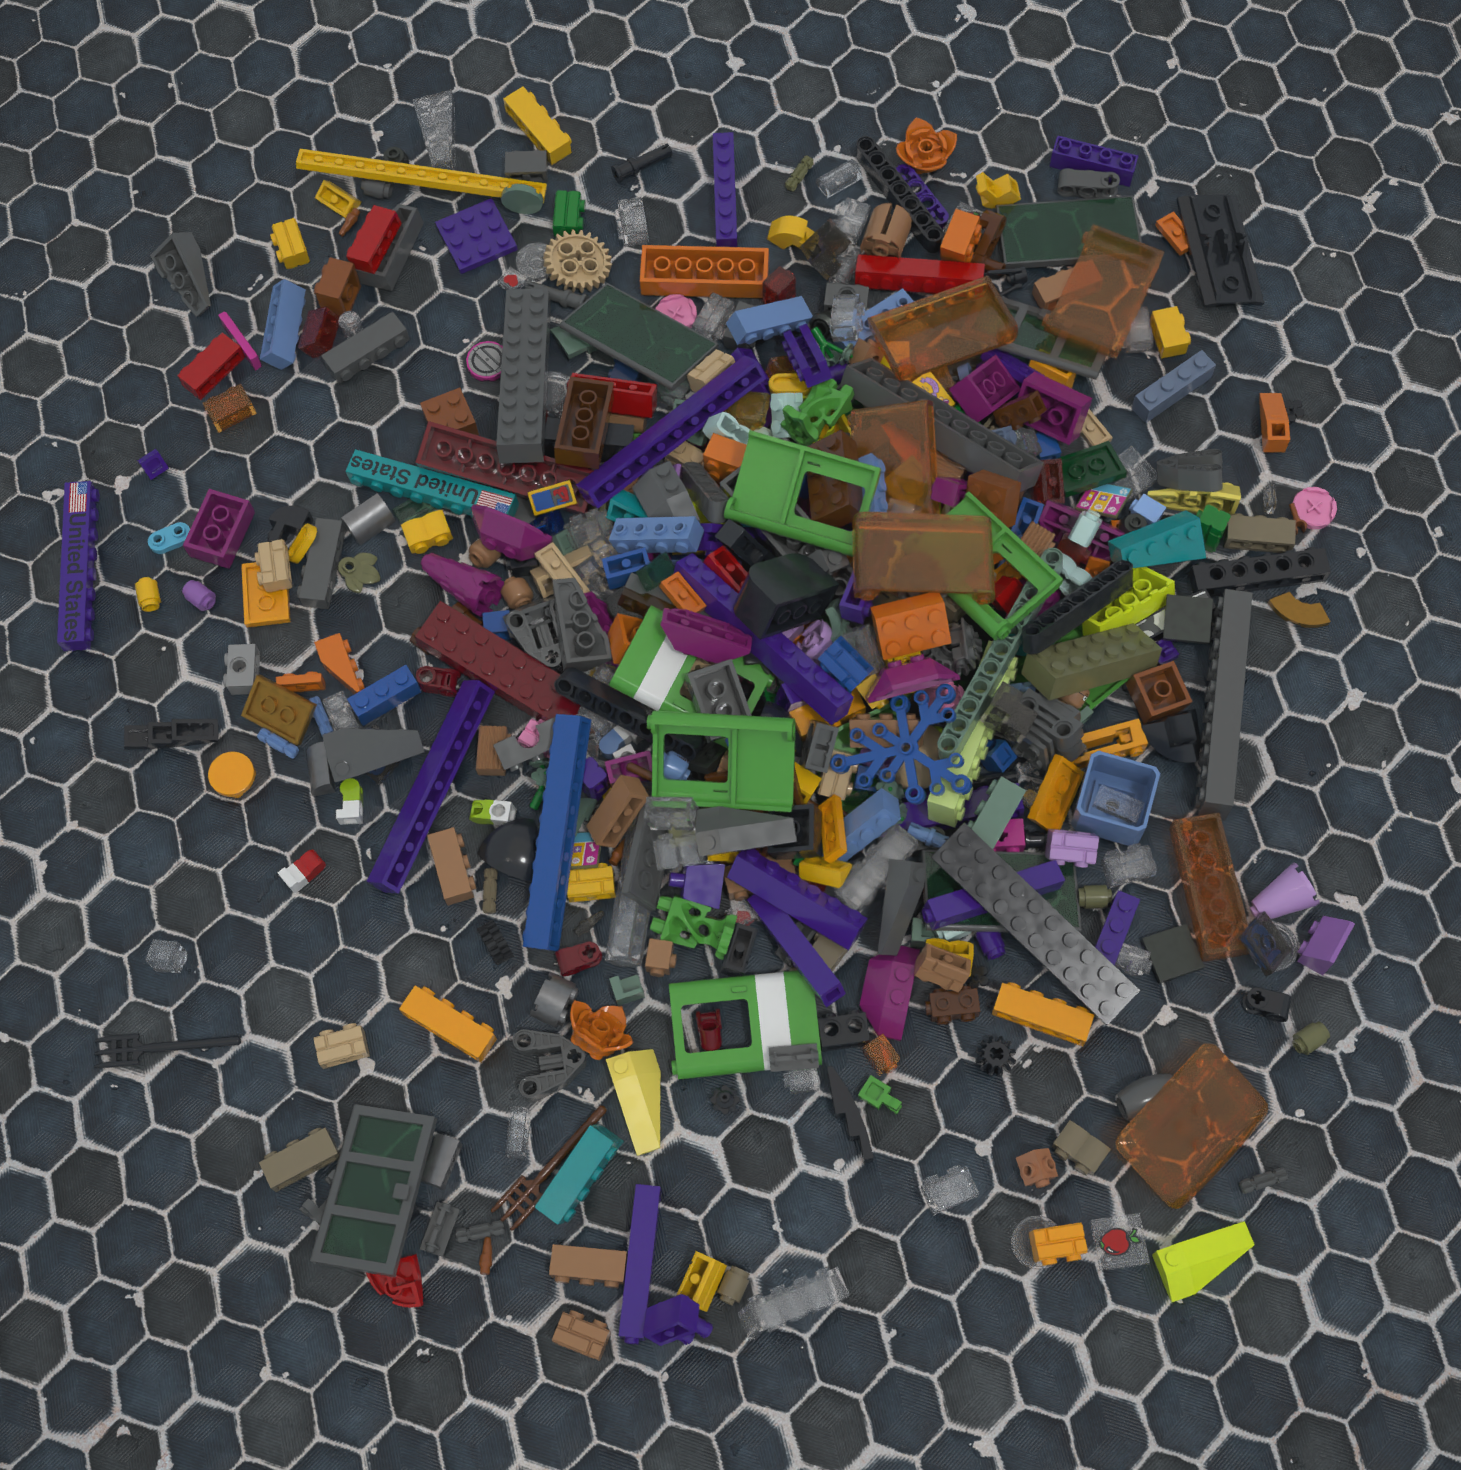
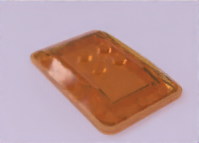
[1116,1043,1268,1209]

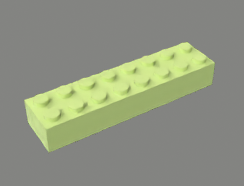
[927,640,1018,828]

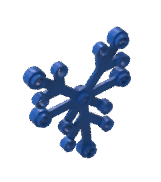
[830,684,972,805]

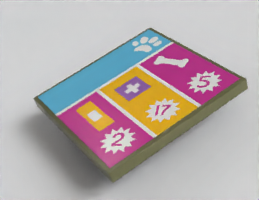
[1075,484,1133,519]
[570,831,601,870]

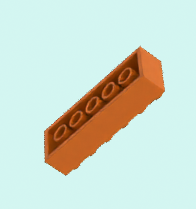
[640,245,769,298]

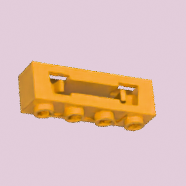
[1071,718,1148,769]

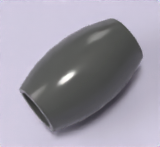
[1115,1074,1181,1120]

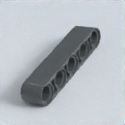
[682,462,729,523]

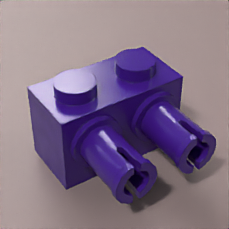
[643,1294,713,1346]

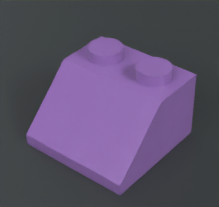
[1297,916,1355,976]

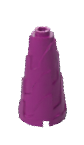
[421,553,504,617]

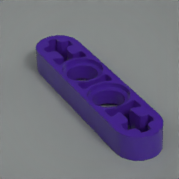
[896,164,949,229]

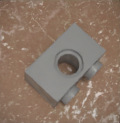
[223,644,260,695]

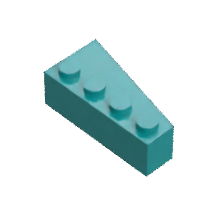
[1108,510,1206,568]
[535,1124,624,1225]

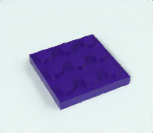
[435,198,518,274]

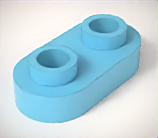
[148,522,190,554]

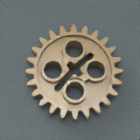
[543,229,612,293]

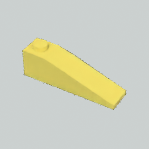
[1147,483,1241,515]
[606,1049,661,1156]

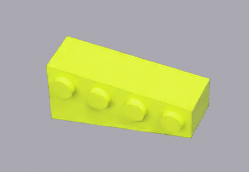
[1082,567,1175,636]

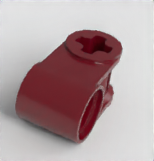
[416,666,461,697]
[555,941,603,977]
[696,1008,722,1051]

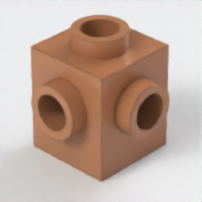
[1016,1148,1058,1188]

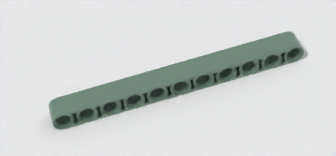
[937,548,1063,762]

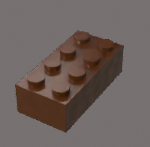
[554,376,614,469]
[807,430,863,528]

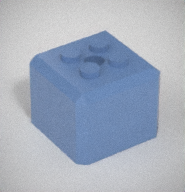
[1071,751,1160,847]

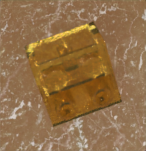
[723,391,770,431]

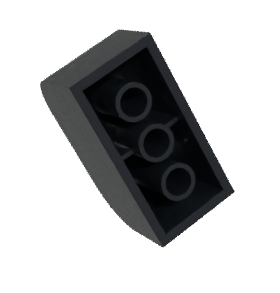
[733,553,840,640]

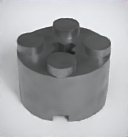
[530,972,579,1028]

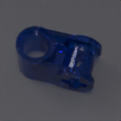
[529,509,567,536]

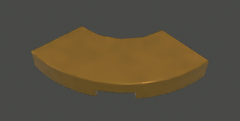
[1268,592,1331,628]

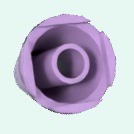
[796,620,833,667]
[1249,863,1320,922]

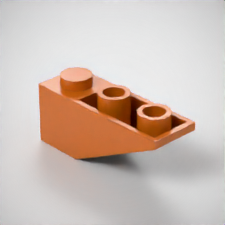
[1259,393,1290,452]
[314,633,365,694]

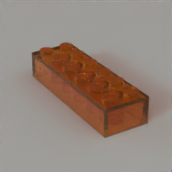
[1169,812,1252,962]

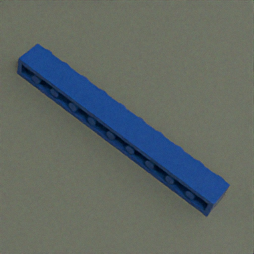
[522,714,592,951]

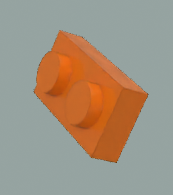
[1155,211,1189,256]
[659,572,707,613]
[276,671,326,692]

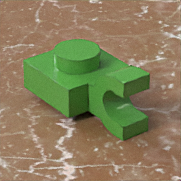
[858,1075,902,1114]

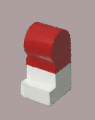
[278,849,326,894]

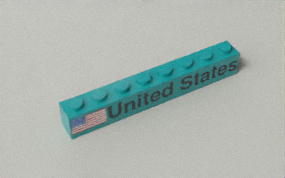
[345,449,519,518]

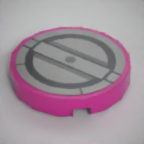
[466,341,503,381]

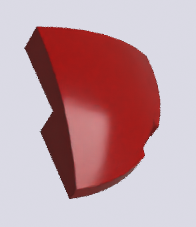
[366,1254,423,1308]

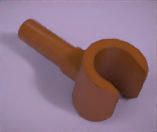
[1289,503,1307,536]

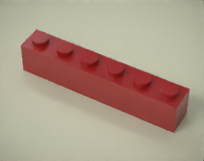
[855,254,985,297]

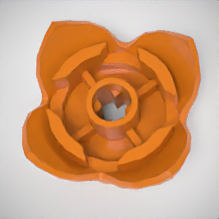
[896,117,957,174]
[570,1000,633,1060]

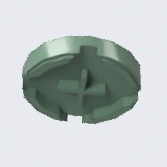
[501,184,543,214]

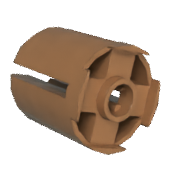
[860,203,912,257]

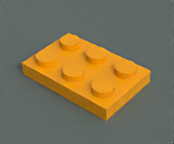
[242,562,291,628]
[1027,754,1085,830]

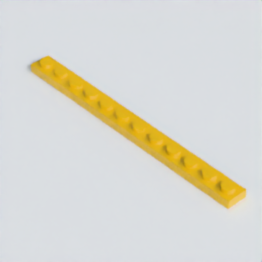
[296,149,547,204]

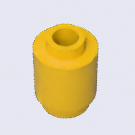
[135,577,161,612]

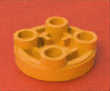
[208,752,256,798]

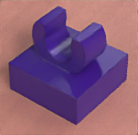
[137,449,169,480]
[1155,638,1179,666]

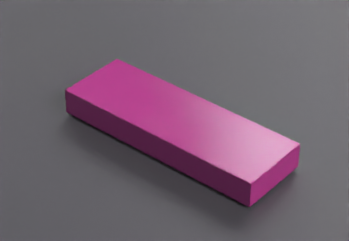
[218,311,262,371]

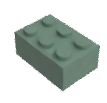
[967,776,1027,849]

